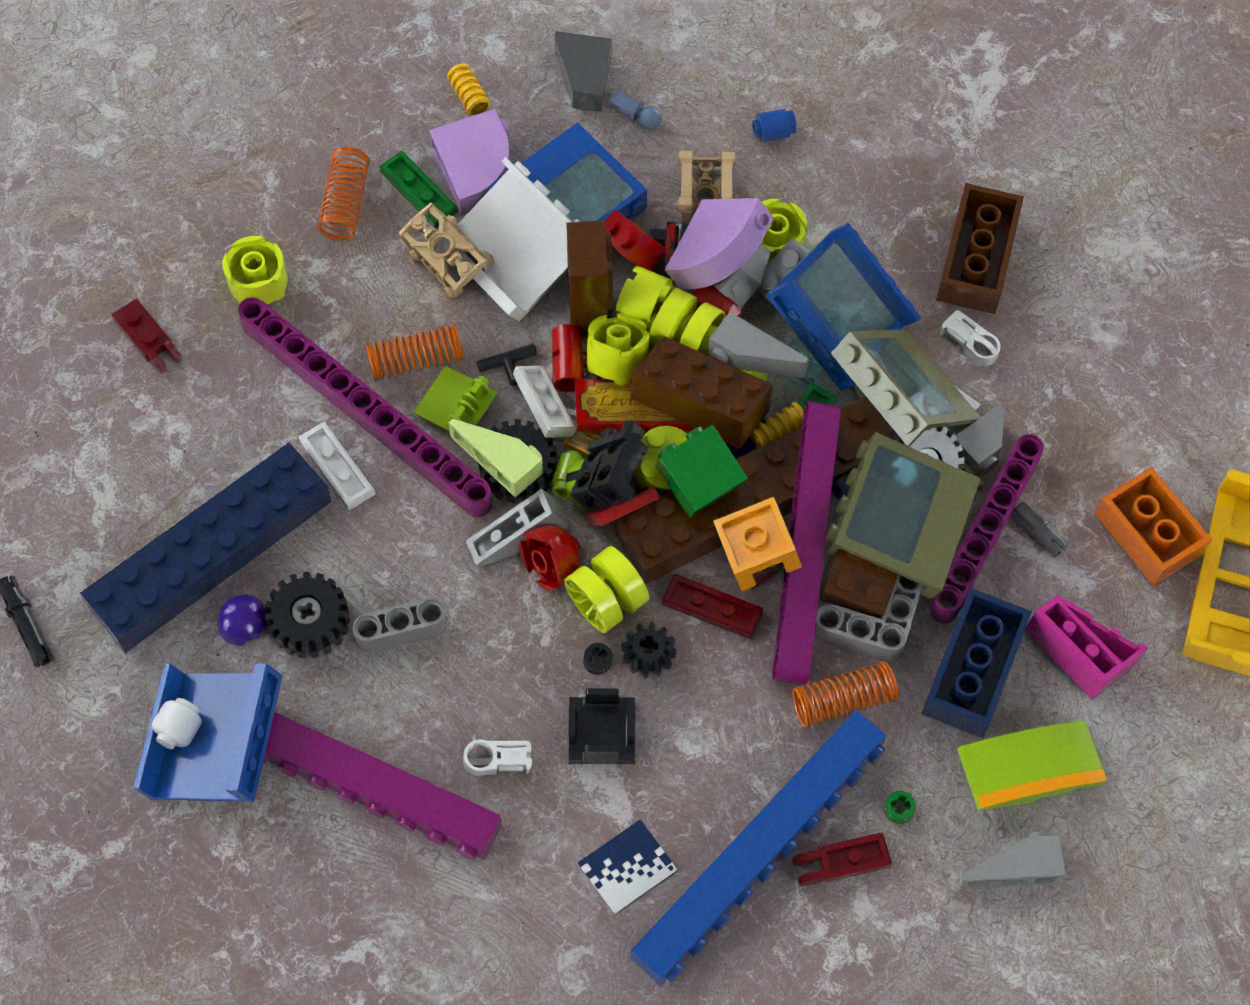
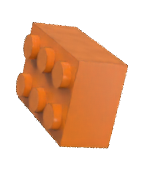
[1094,467,1213,587]

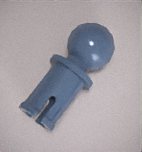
[609,90,662,129]

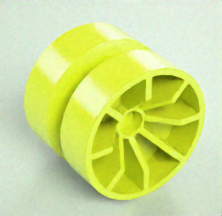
[649,288,725,355]
[564,546,650,633]

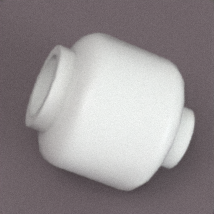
[152,698,202,750]

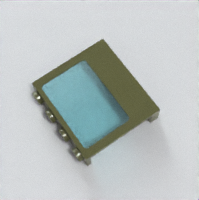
[831,329,981,446]
[825,432,981,599]

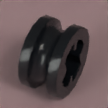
[583,643,613,675]

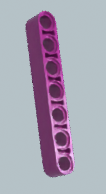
[930,434,1044,624]

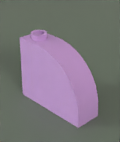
[429,109,510,215]
[665,198,774,289]

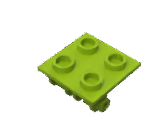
[413,365,498,433]

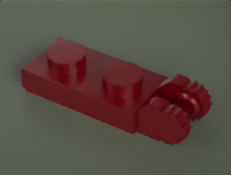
[111,298,183,374]
[792,832,892,887]

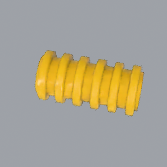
[447,63,491,116]
[750,402,804,448]

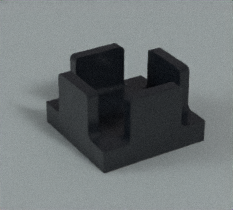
[568,688,635,764]

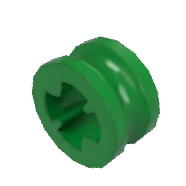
[884,791,916,824]

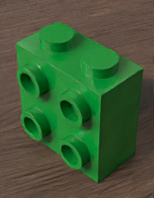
[655,425,748,518]

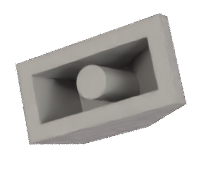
[713,244,770,308]
[954,403,1004,475]

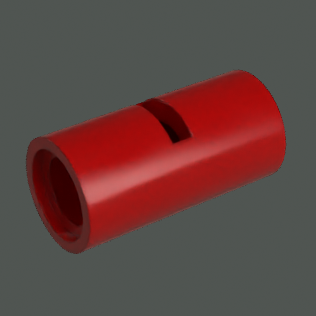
[551,324,584,392]

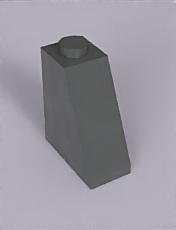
[555,31,612,112]

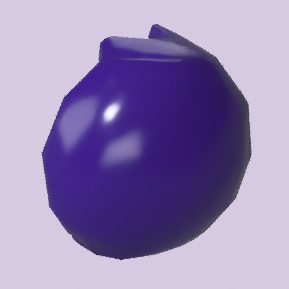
[217,594,268,646]

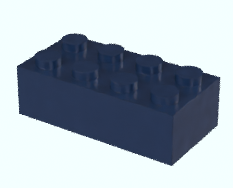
[921,588,1032,738]

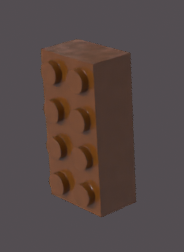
[936,183,1024,314]
[566,221,614,338]
[631,336,773,449]
[819,474,925,618]

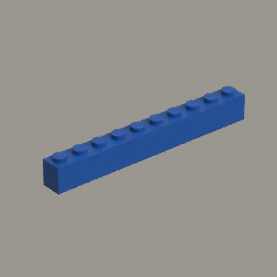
[630,710,886,986]

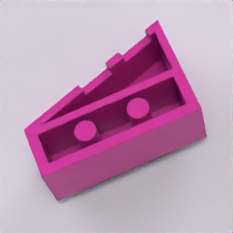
[1025,595,1148,700]

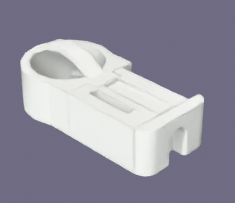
[940,310,1001,366]
[462,739,532,776]

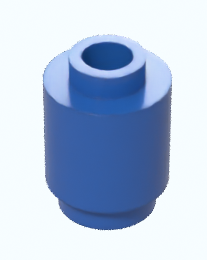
[752,108,797,142]

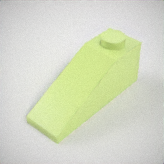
[449,419,543,498]

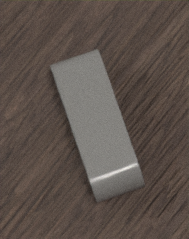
[353,598,447,653]

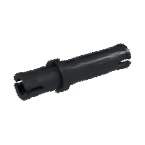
[0,575,54,667]

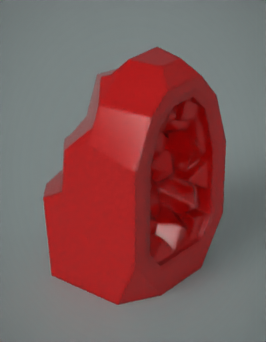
[693,285,744,317]

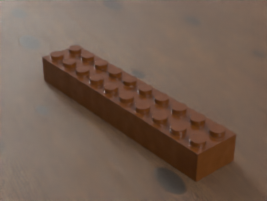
[615,396,893,584]

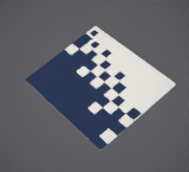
[578,820,677,914]

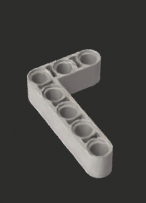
[814,511,928,662]

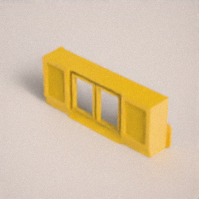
[1182,469,1250,676]

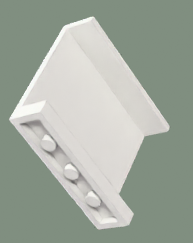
[437,157,580,322]

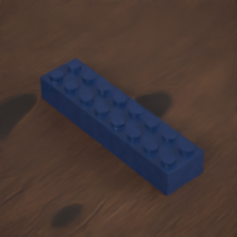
[80,443,332,653]

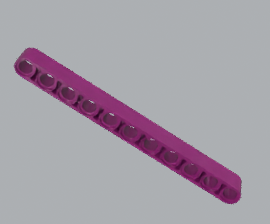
[238,297,492,517]

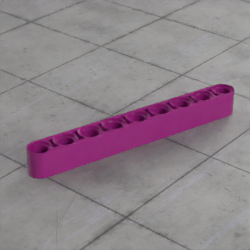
[772,401,840,685]

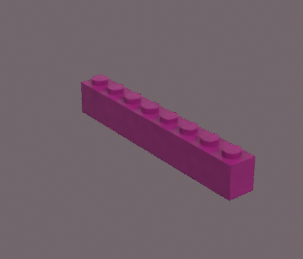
[263,712,502,860]

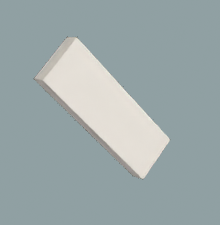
[513,366,576,438]
[298,421,376,511]

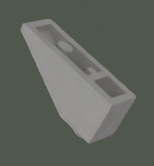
[708,312,809,378]
[466,489,571,567]
[958,831,1065,890]

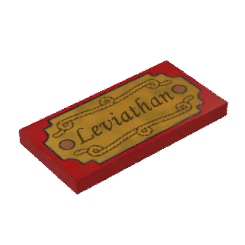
[574,379,695,432]

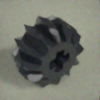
[621,622,676,679]

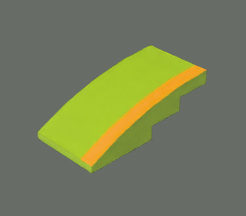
[957,720,1107,811]

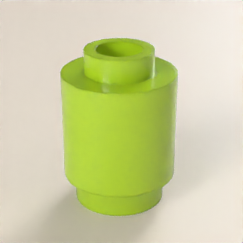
[551,450,584,499]

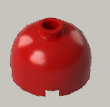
[519,525,580,591]

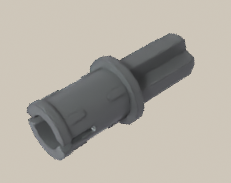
[1012,502,1069,558]

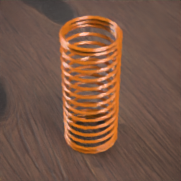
[317,146,370,241]
[365,323,464,382]
[792,661,899,728]

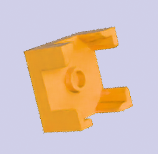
[713,497,802,591]

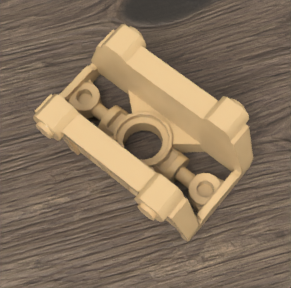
[676,150,737,224]
[398,202,494,300]

